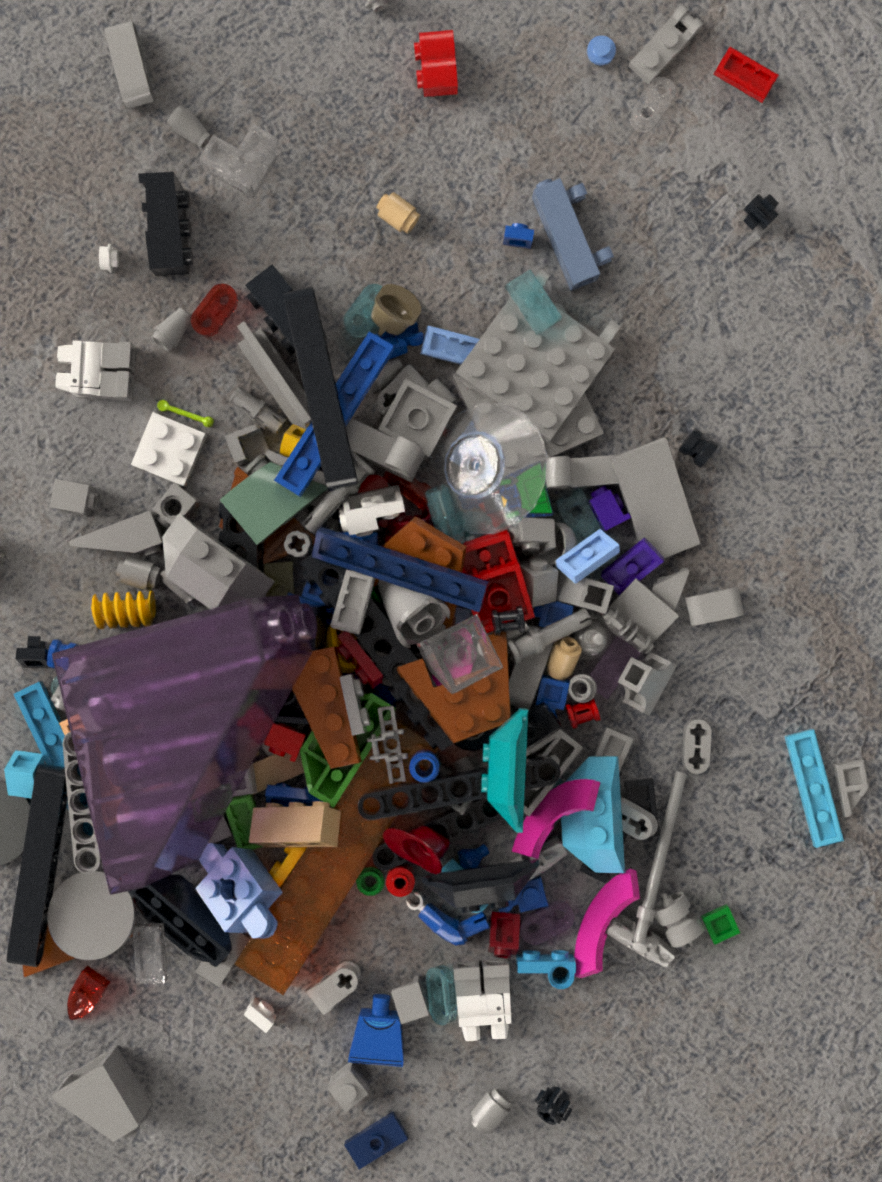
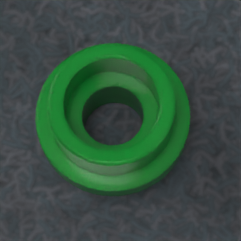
[356,866,385,896]

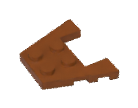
[354,516,467,631]
[397,632,510,743]

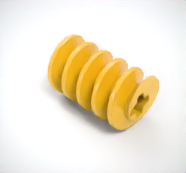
[91,591,156,629]

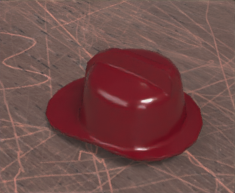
[383,825,450,874]

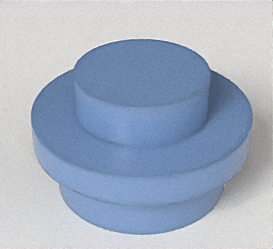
[587,36,616,66]

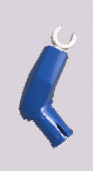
[406,890,490,946]

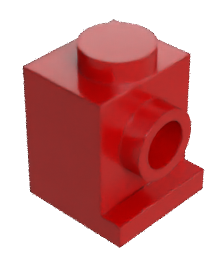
[259,722,306,762]

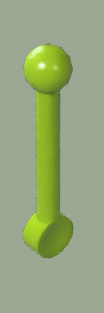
[157,400,214,428]

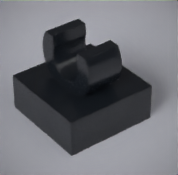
[15,636,50,668]

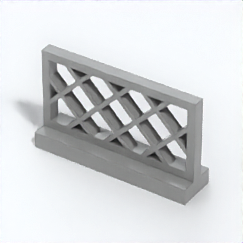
[237,322,312,429]

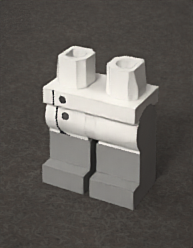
[55,340,136,402]
[453,958,511,1041]

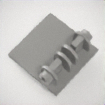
[597,578,679,656]

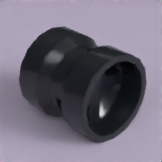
[678,428,718,468]

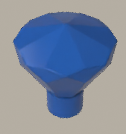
[457,844,490,869]

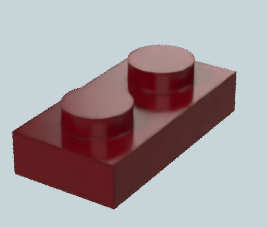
[336,631,383,689]

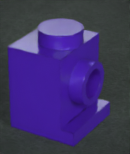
[587,486,631,532]

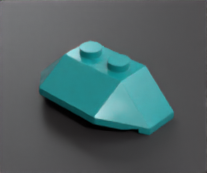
[481,708,528,833]

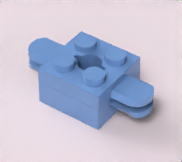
[195,843,283,939]

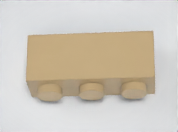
[249,801,341,848]

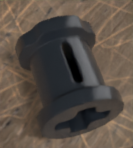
[491,606,525,636]

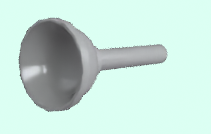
[566,615,612,660]

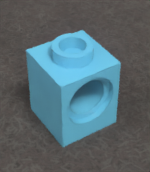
[4,750,45,798]

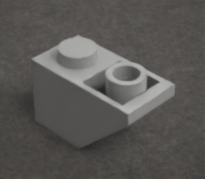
[556,571,614,614]

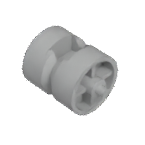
[653,892,705,947]

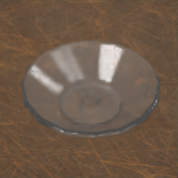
[430,403,548,535]

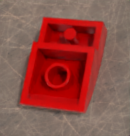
[461,529,535,635]

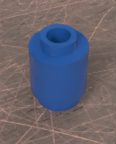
[409,750,440,783]

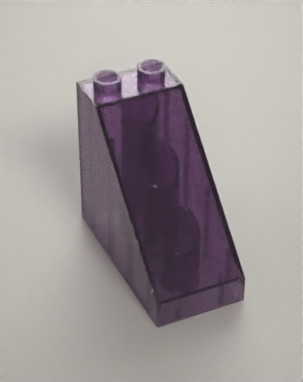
[52,595,317,895]

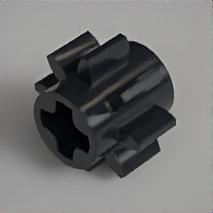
[743,194,779,230]
[535,1086,572,1125]

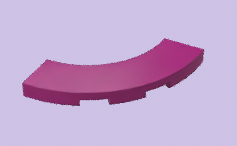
[512,779,600,859]
[574,869,640,978]

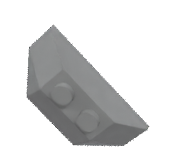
[162,513,275,612]

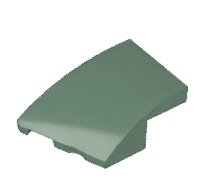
[220,462,328,545]

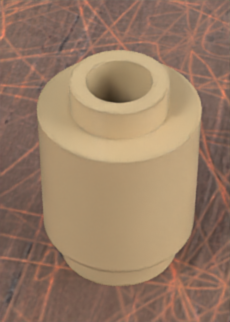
[376,192,420,234]
[546,637,582,680]

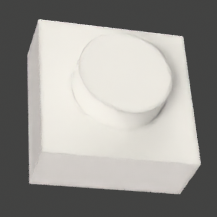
[244,998,277,1033]

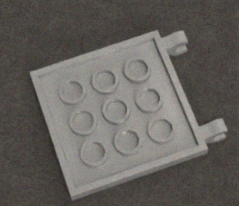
[455,269,621,443]

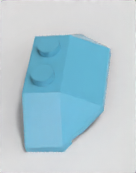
[561,756,625,873]

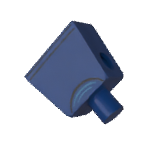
[348,994,404,1067]

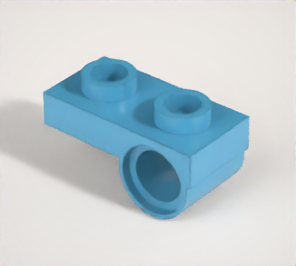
[516,950,576,989]

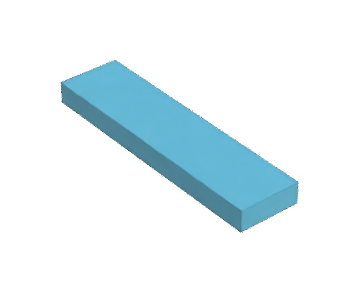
[784,729,844,848]

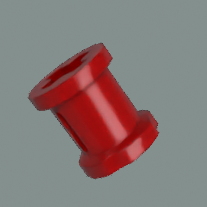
[565,698,601,729]

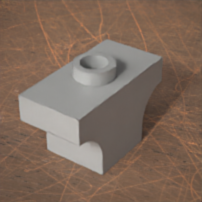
[618,652,677,716]

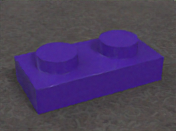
[601,537,664,595]

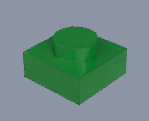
[700,904,740,945]

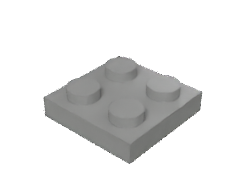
[378,378,457,458]

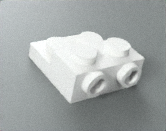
[339,485,405,537]

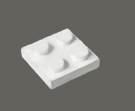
[131,412,207,487]

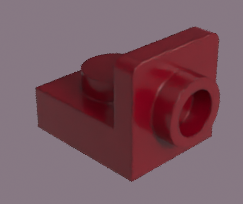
[488,912,520,959]

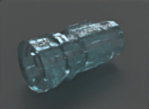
[425,485,467,544]

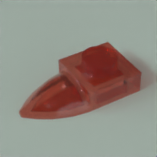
[67,965,110,1020]

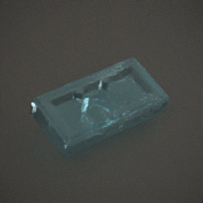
[505,269,562,335]

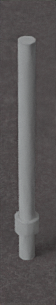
[633,772,687,944]

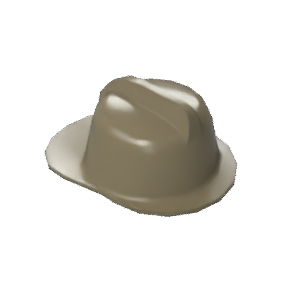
[371,284,421,336]

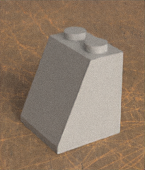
[51,1046,152,1142]

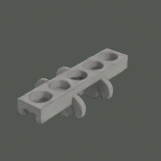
[367,705,408,784]

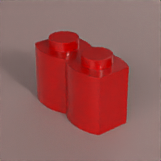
[414,30,458,97]

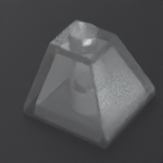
[416,614,503,694]

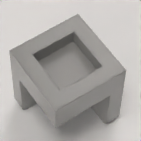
[225,424,269,466]
[391,975,429,1024]

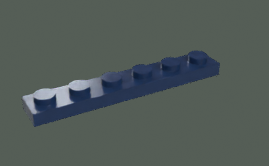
[312,527,489,612]

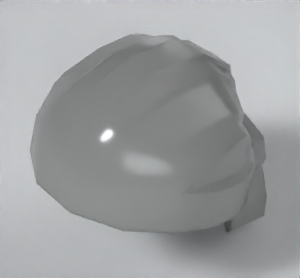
[521,522,577,565]

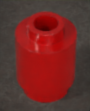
[386,863,415,897]

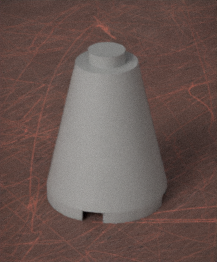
[377,580,450,648]

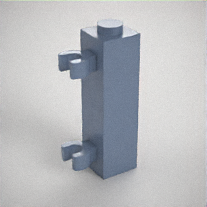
[532,178,614,291]

